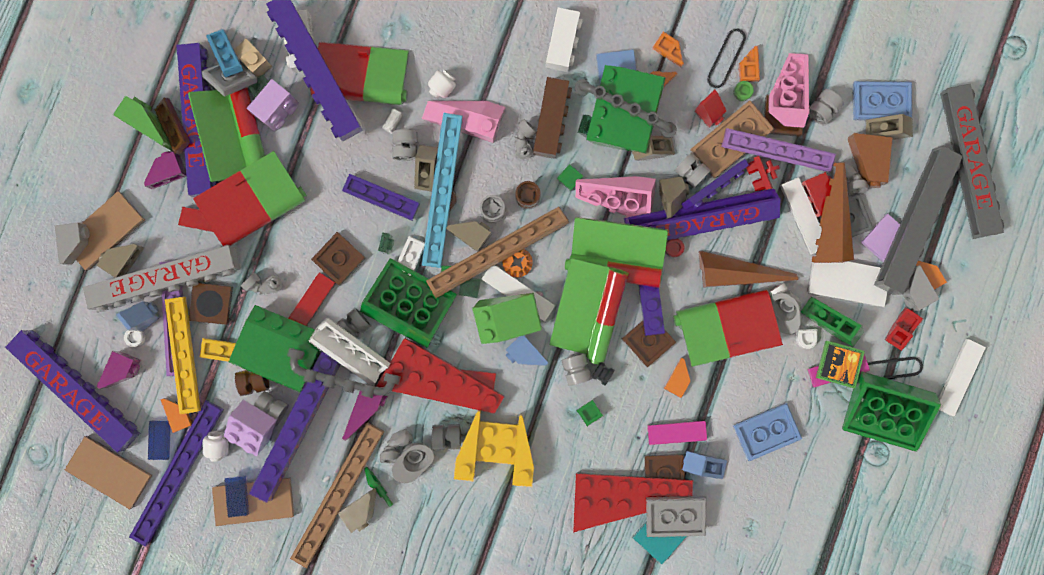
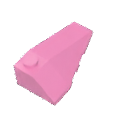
[769,53,809,128]
[422,101,505,143]
[576,176,656,218]

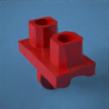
[746,156,780,191]

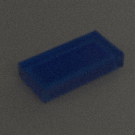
[148,420,170,460]
[224,476,249,518]

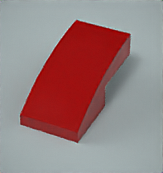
[885,307,923,351]

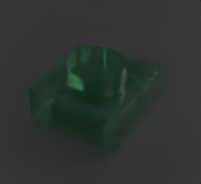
[249,74,269,98]
[577,115,592,138]
[378,232,394,254]
[459,278,481,299]

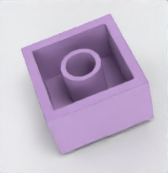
[247,79,298,132]
[224,400,276,457]

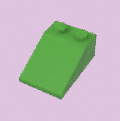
[113,95,174,152]
[472,293,542,344]

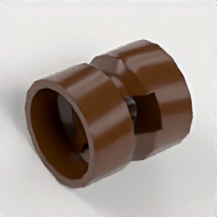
[516,181,540,209]
[235,370,270,396]

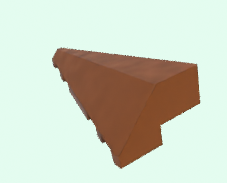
[812,162,854,263]
[698,251,798,288]

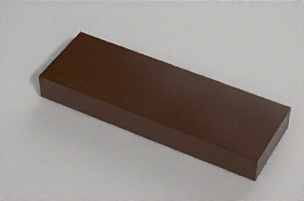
[154,97,190,154]

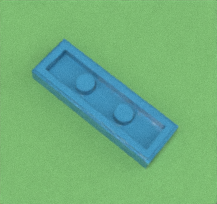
[206,29,243,77]

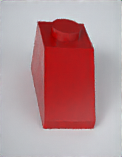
[694,90,727,128]
[802,172,832,217]

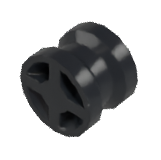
[592,362,615,386]

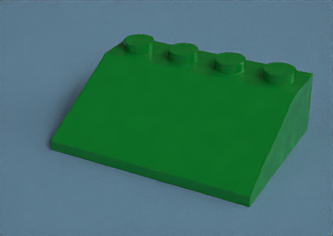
[586,65,666,154]
[360,258,457,348]
[229,305,322,393]
[842,371,942,452]

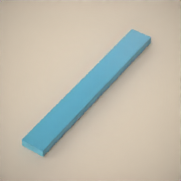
[422,113,463,268]

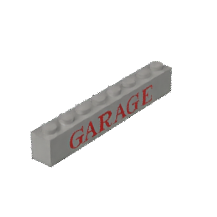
[83,245,241,313]

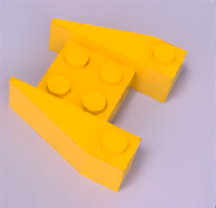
[454,410,534,487]

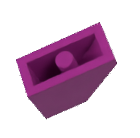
[144,151,187,190]
[97,351,141,389]

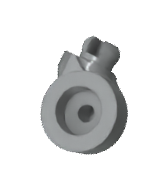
[514,119,537,160]
[833,161,868,195]
[240,272,282,295]
[380,429,413,464]

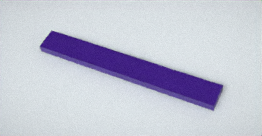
[129,400,224,547]

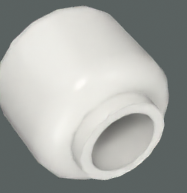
[428,69,456,99]
[203,431,229,462]

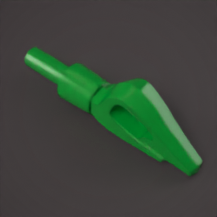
[364,467,393,507]

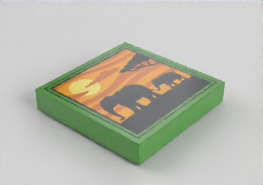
[816,341,865,388]

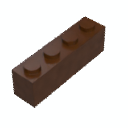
[533,77,572,159]

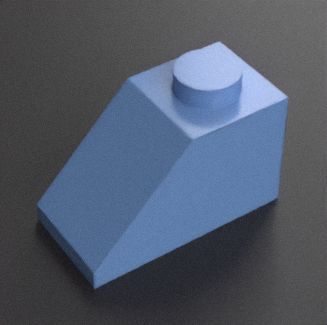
[116,301,161,331]
[505,335,548,366]
[682,451,727,479]

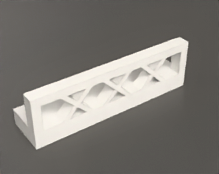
[309,318,390,385]

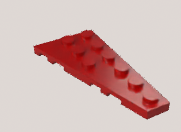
[376,337,505,414]
[573,473,693,533]

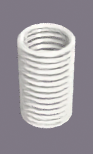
[382,109,403,133]

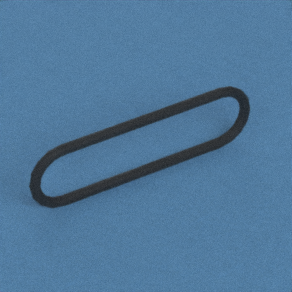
[707,28,746,88]
[867,357,923,379]

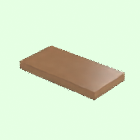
[690,100,774,178]
[76,191,145,271]
[64,436,152,510]
[212,477,294,526]

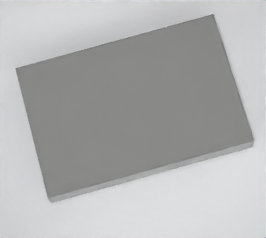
[646,496,706,537]

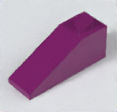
[342,383,388,440]

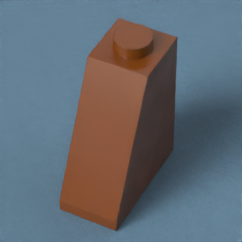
[848,133,893,188]

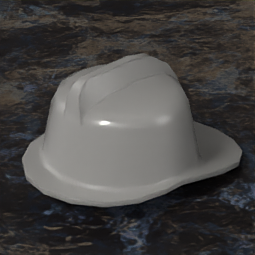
[771,290,801,334]
[392,443,434,483]

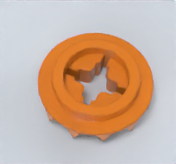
[502,249,533,278]

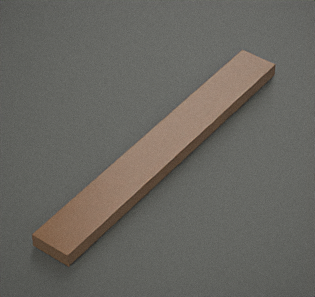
[426,207,569,298]
[290,422,385,568]

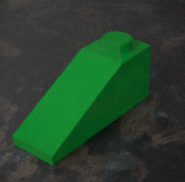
[801,296,864,348]

